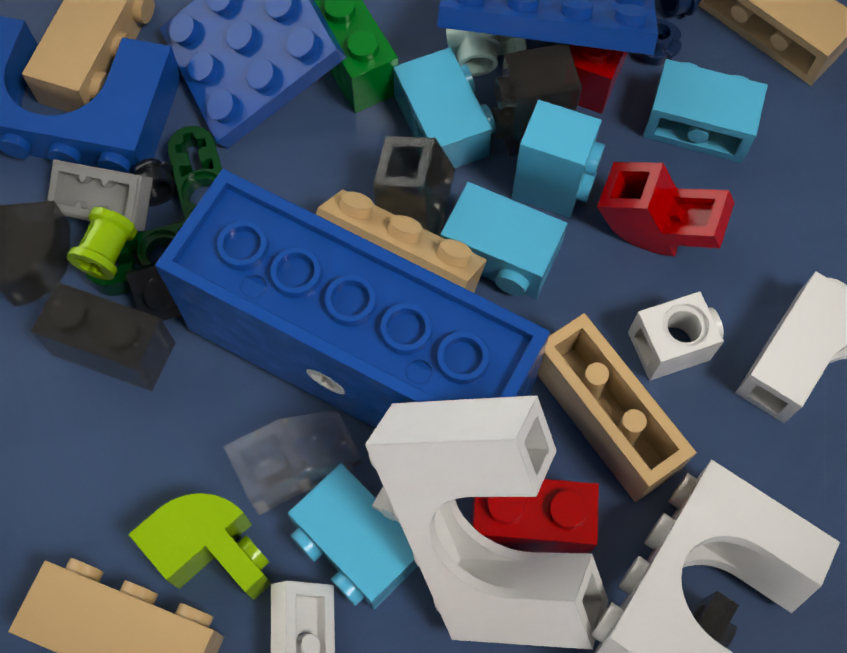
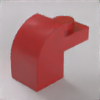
[597,162,735,257]

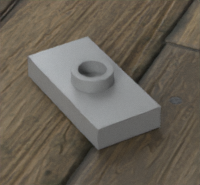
[45,159,153,231]

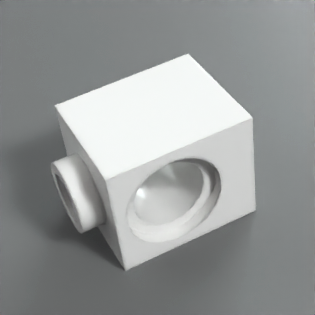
[628,291,724,381]

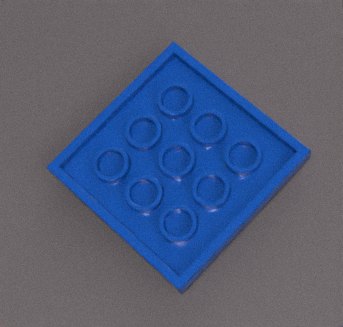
[437,0,658,55]

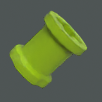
[67,207,137,280]

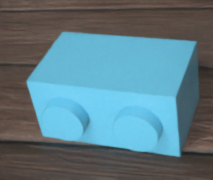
[393,47,496,176]
[642,59,768,163]
[511,99,605,218]
[440,182,568,299]
[288,463,418,610]

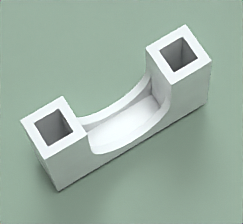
[735,271,847,423]
[365,395,609,650]
[591,459,840,653]

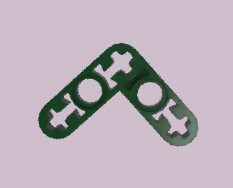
[85,126,222,296]

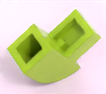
[128,493,272,600]

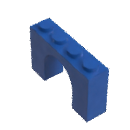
[0,16,182,174]

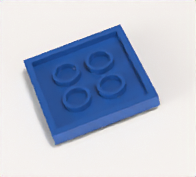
[160,0,347,149]

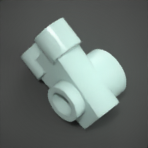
[446,29,528,76]

